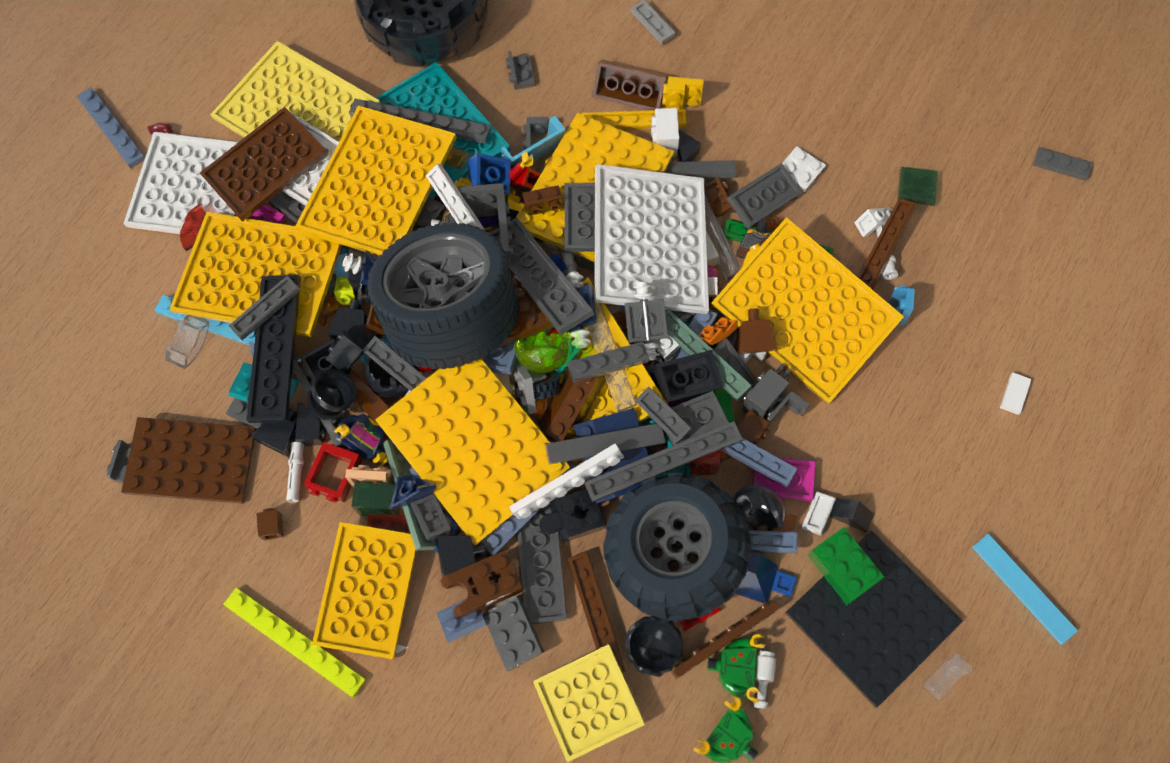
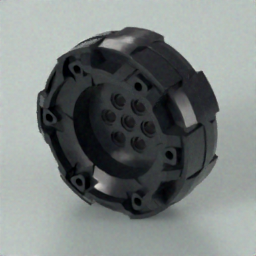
[354,0,489,67]

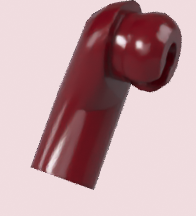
[147,122,173,135]

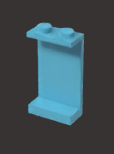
[500,115,565,167]

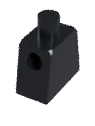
[327,300,368,342]
[252,408,297,457]
[436,536,486,578]

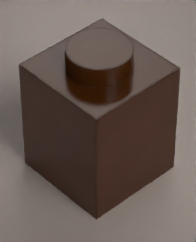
[256,508,284,541]

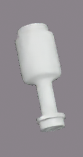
[753,651,776,709]

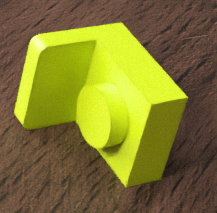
[334,277,356,305]

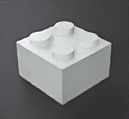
[651,108,679,158]

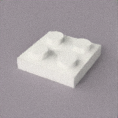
[782,146,826,193]

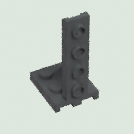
[458,183,514,264]

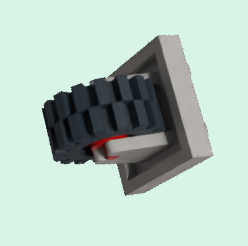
[512,361,560,414]

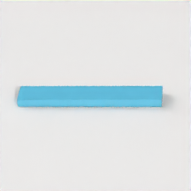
[972,534,1078,645]

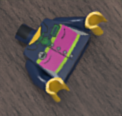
[334,414,388,466]

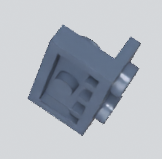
[437,599,486,643]

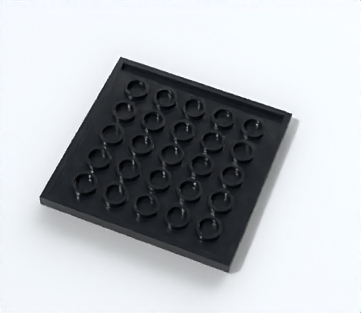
[785,530,963,708]

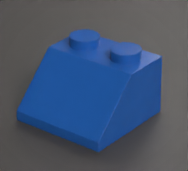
[468,153,510,195]

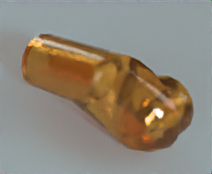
[753,216,780,230]

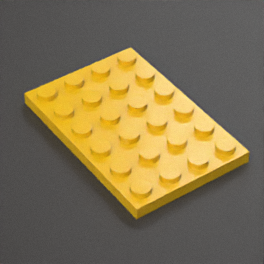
[312,522,417,659]

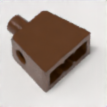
[738,309,777,354]

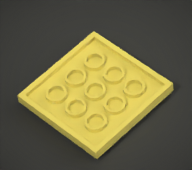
[533,644,646,762]

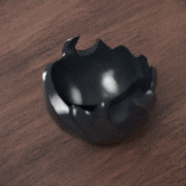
[366,348,420,397]
[732,485,786,531]
[625,616,683,677]

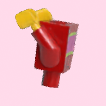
[509,152,541,192]

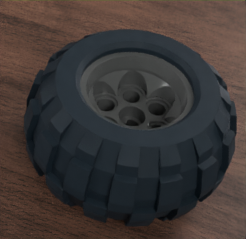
[603,473,751,621]

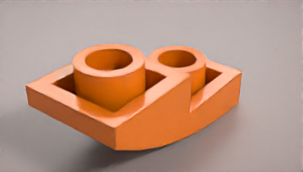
[698,317,738,345]

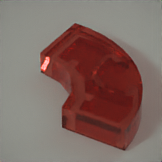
[180,204,206,251]

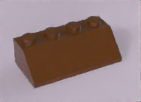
[592,59,669,111]
[537,370,607,441]

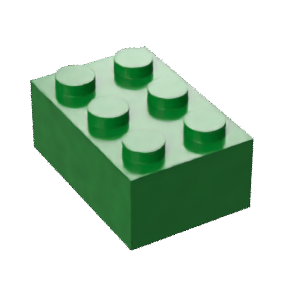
[808,527,884,605]

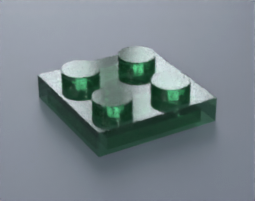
[897,167,938,206]

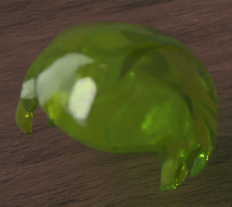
[514,331,570,373]

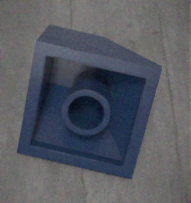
[735,551,778,604]

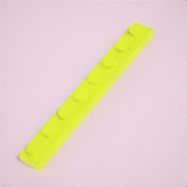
[223,588,366,698]

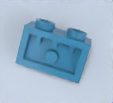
[888,286,915,325]

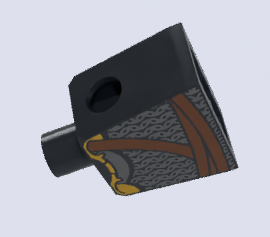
[736,220,771,259]

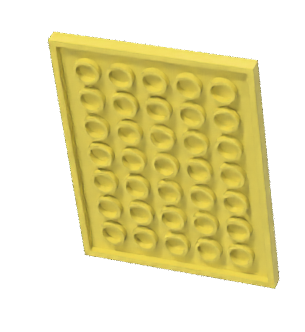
[210,41,381,142]

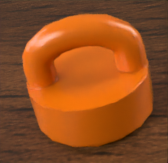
[531,398,548,416]

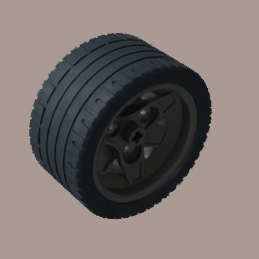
[367,223,519,369]

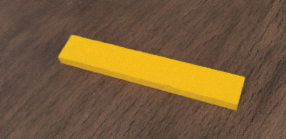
[581,109,687,130]

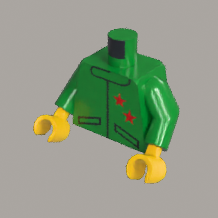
[707,634,765,703]
[694,695,759,763]

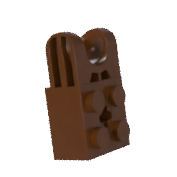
[440,550,522,618]

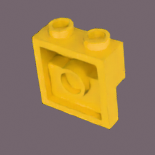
[662,77,704,110]

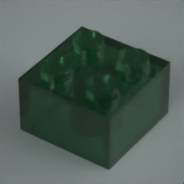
[351,480,400,518]

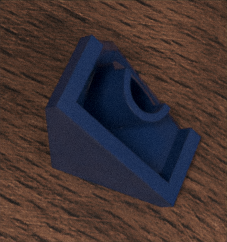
[390,474,436,509]

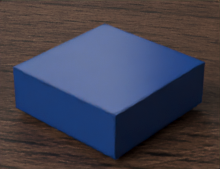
[771,570,797,597]

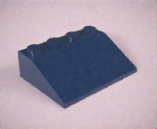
[574,408,649,503]

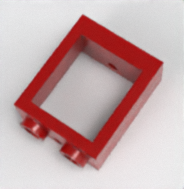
[303,442,363,503]

